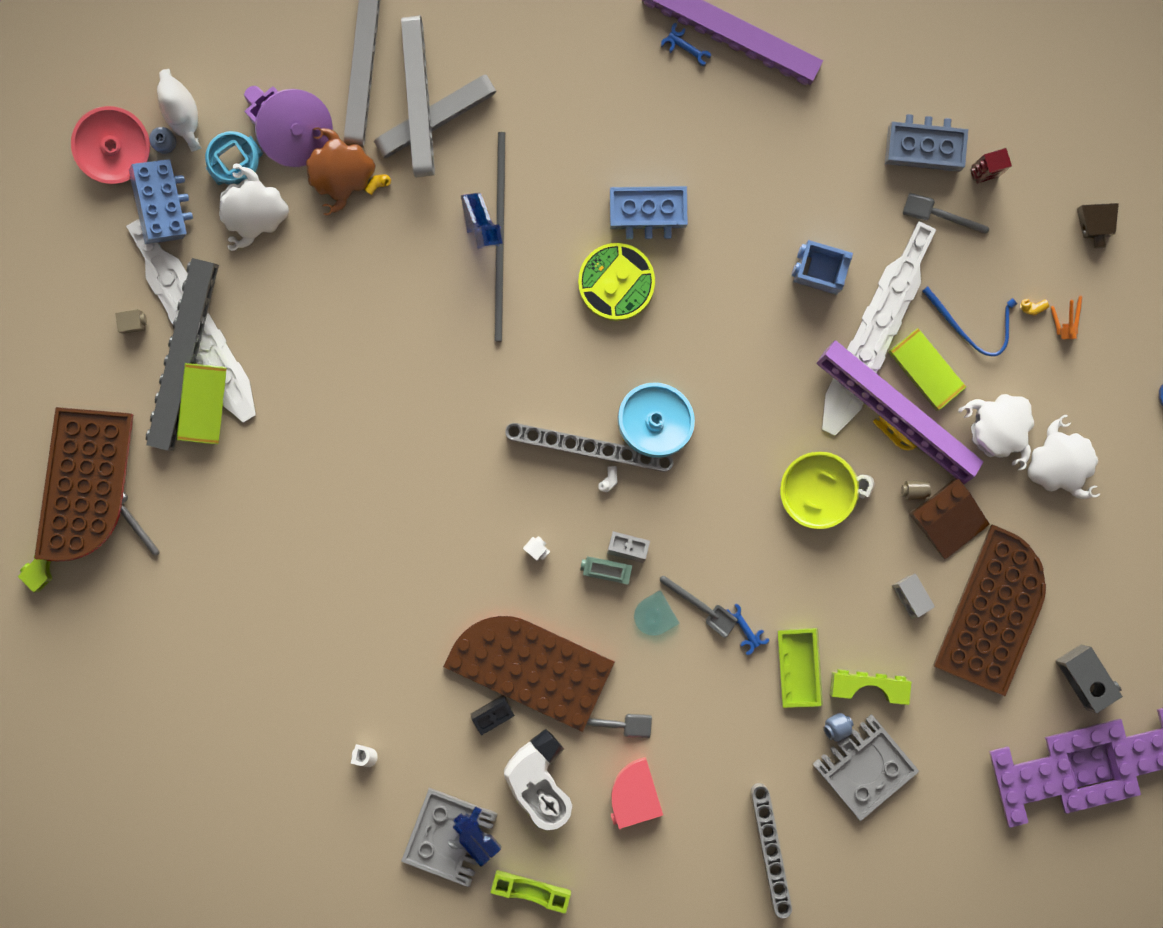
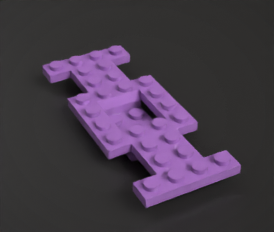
[989,708,1163,828]

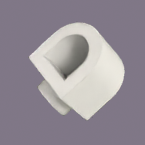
[857,475,875,499]
[523,536,550,561]
[351,744,377,767]

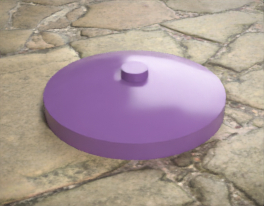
[255,89,333,167]

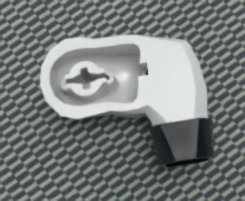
[504,729,572,830]

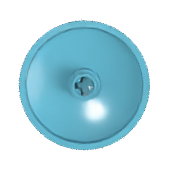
[618,383,695,458]

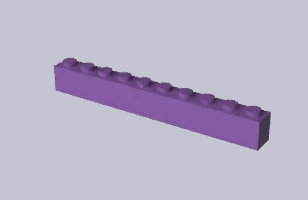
[642,0,823,85]
[816,340,984,484]

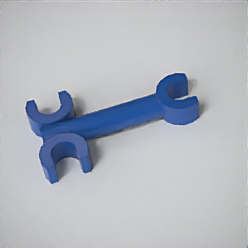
[661,22,711,66]
[727,604,769,655]

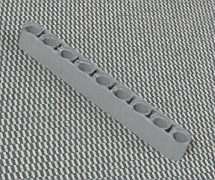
[344,0,380,146]
[401,15,435,178]
[505,423,673,472]

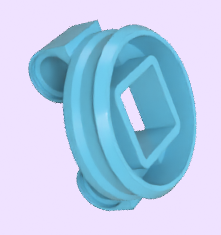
[205,131,263,185]

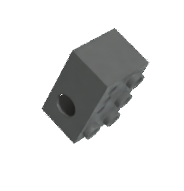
[1055,645,1123,713]

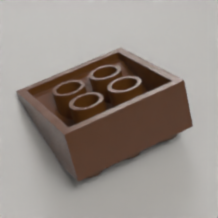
[909,479,990,560]

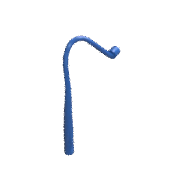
[922,286,1017,357]

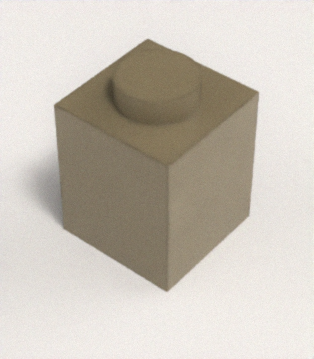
[115,309,147,334]

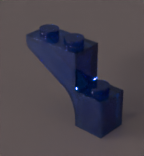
[461,193,503,249]

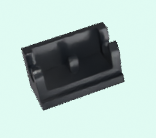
[471,695,515,736]

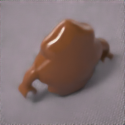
[306,127,376,215]

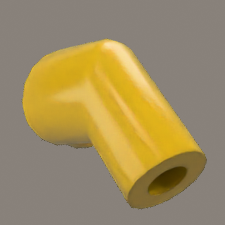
[364,174,391,195]
[1020,299,1050,316]

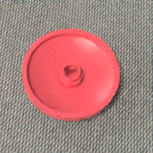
[71,106,150,184]

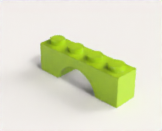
[17,555,53,593]
[830,669,912,705]
[490,870,571,914]

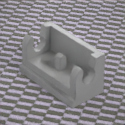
[607,531,650,563]
[892,574,935,619]

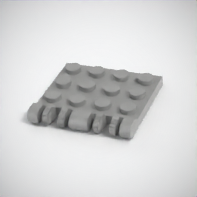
[813,714,919,821]
[401,788,497,887]

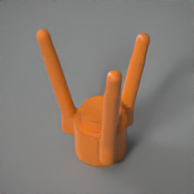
[1051,296,1082,339]

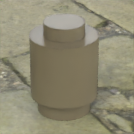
[901,480,931,500]

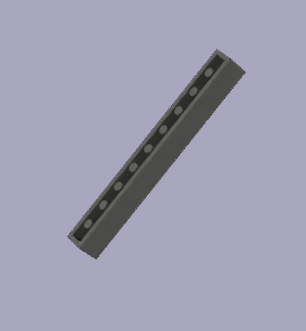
[145,258,219,451]

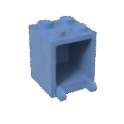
[791,240,853,295]

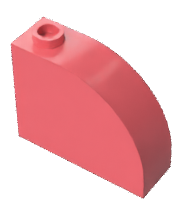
[611,757,663,829]

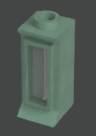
[580,556,632,584]

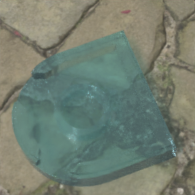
[634,590,679,635]

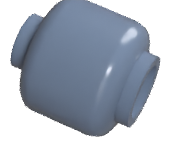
[149,127,177,154]
[824,713,854,742]

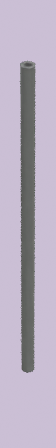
[495,132,506,341]

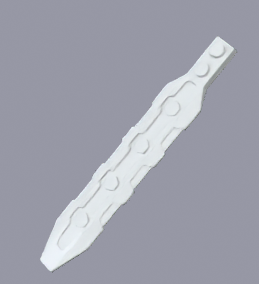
[126,219,256,423]
[822,221,936,435]

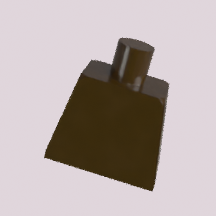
[1077,203,1119,248]

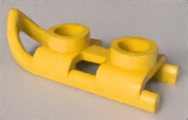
[872,416,917,450]

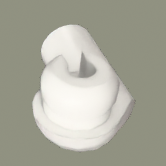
[598,466,617,492]

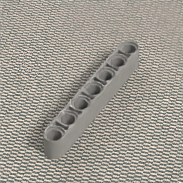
[374,75,497,158]
[751,783,792,918]

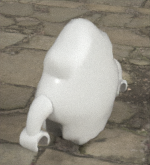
[157,69,202,152]
[219,164,289,251]
[958,394,1034,470]
[1027,415,1100,499]

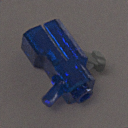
[448,806,502,867]

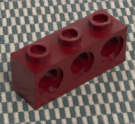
[971,148,1012,184]

